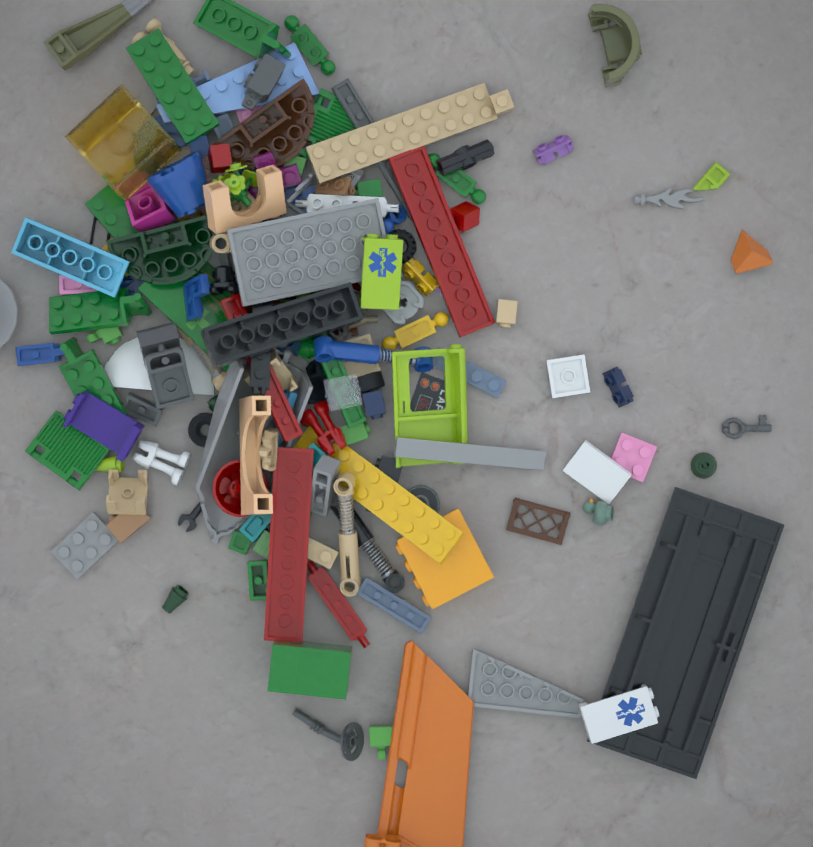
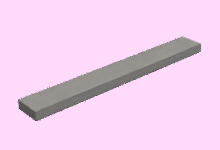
[394,437,546,470]

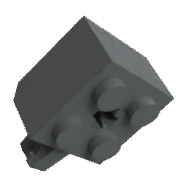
[242,53,286,111]

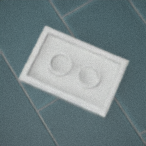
[563,440,632,504]

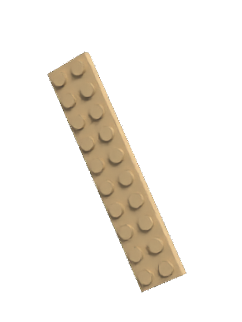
[305,83,498,184]

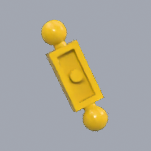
[382,312,449,351]

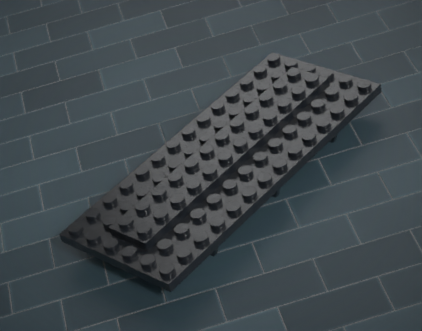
[587,487,784,779]

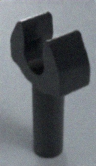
[178,502,202,532]

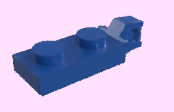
[15,343,65,366]

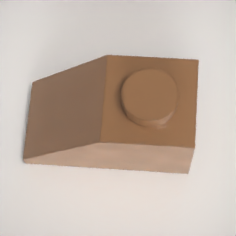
[106,514,152,543]

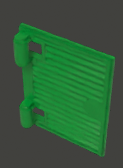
[298,88,368,158]
[25,410,111,491]

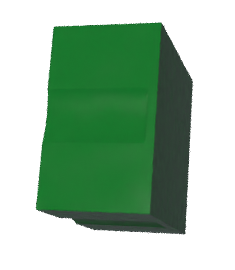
[268,641,352,700]

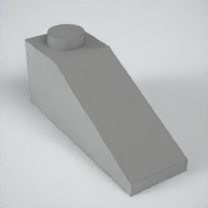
[310,455,341,517]

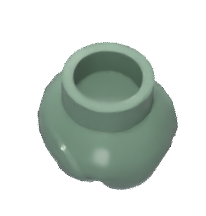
[583,498,614,525]

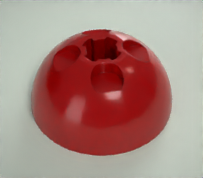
[212,460,269,517]

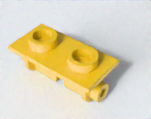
[401,258,438,297]

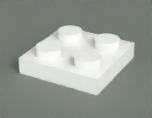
[546,354,590,398]

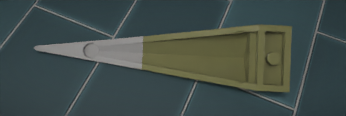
[44,0,152,71]

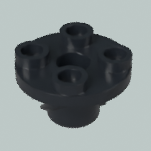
[209,265,240,295]

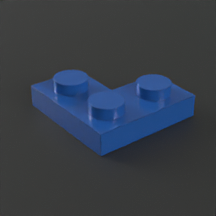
[183,274,210,321]

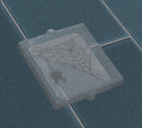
[323,373,363,412]

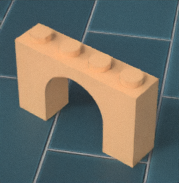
[203,165,287,235]

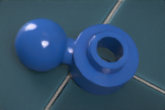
[383,204,406,234]

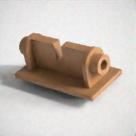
[315,177,355,196]

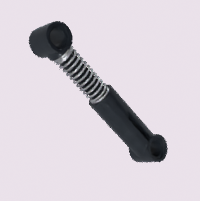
[330,500,404,593]

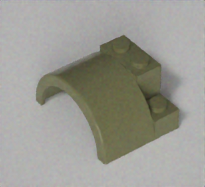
[588,4,642,88]

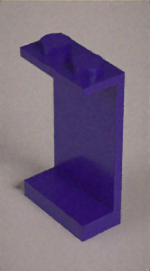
[63,390,145,462]

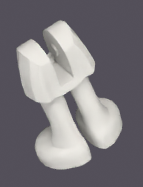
[132,440,191,486]

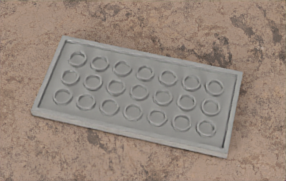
[226,198,386,307]

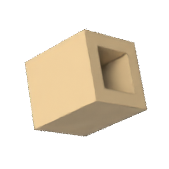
[489,89,514,116]
[496,299,518,328]

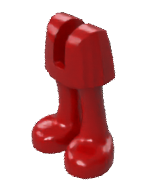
[300,401,347,456]

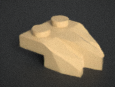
[259,427,279,471]

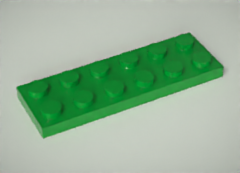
[126,28,220,145]

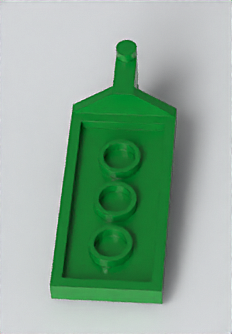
[193,0,291,59]
[49,287,152,335]
[59,337,129,416]

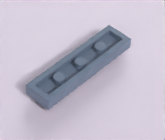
[433,347,506,398]
[357,577,432,634]

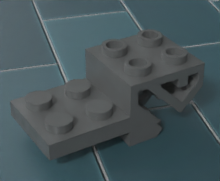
[136,322,194,409]

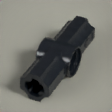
[436,139,495,176]

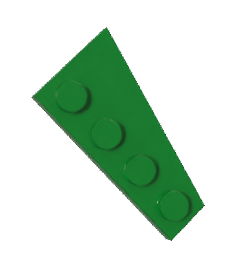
[85,180,138,239]

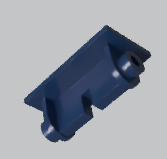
[602,366,634,408]

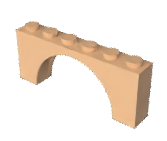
[239,396,273,515]

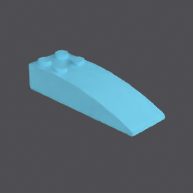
[11,217,130,298]

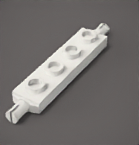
[295,194,399,218]

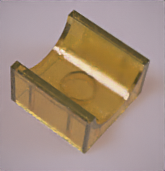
[65,84,182,202]

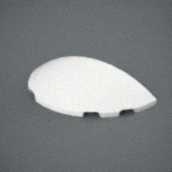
[104,337,214,395]

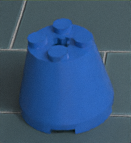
[147,151,208,218]

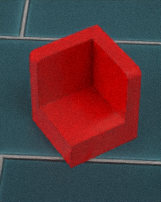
[207,144,232,173]
[450,201,480,232]

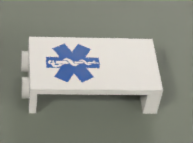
[578,684,660,744]

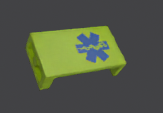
[358,233,403,310]

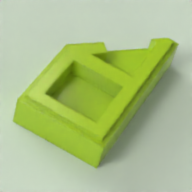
[692,162,730,191]

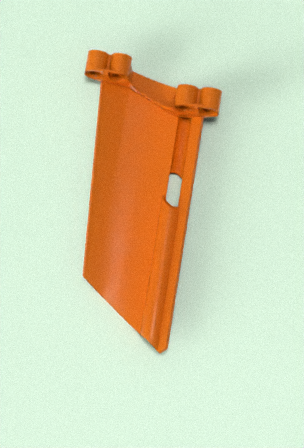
[364,640,474,847]

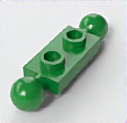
[284,15,336,75]
[428,153,486,204]

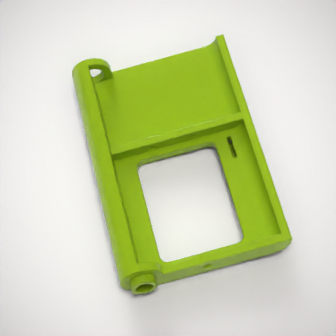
[392,344,468,468]

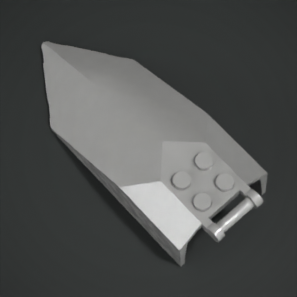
[195,348,313,544]

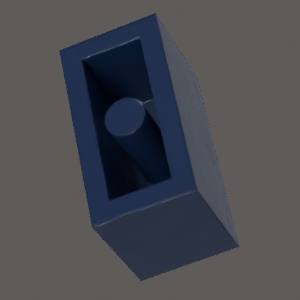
[362,390,386,420]

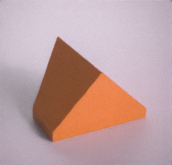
[731,230,773,274]

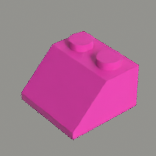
[123,183,176,232]

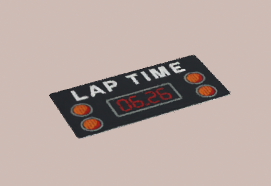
[410,373,445,411]

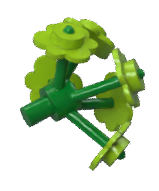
[210,162,258,208]

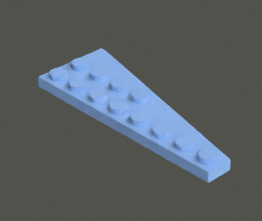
[156,43,319,124]

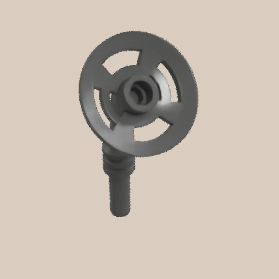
[292,708,364,761]

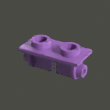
[533,135,574,165]

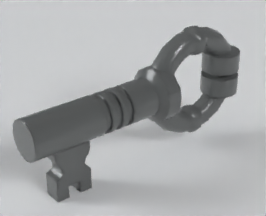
[722,415,772,439]

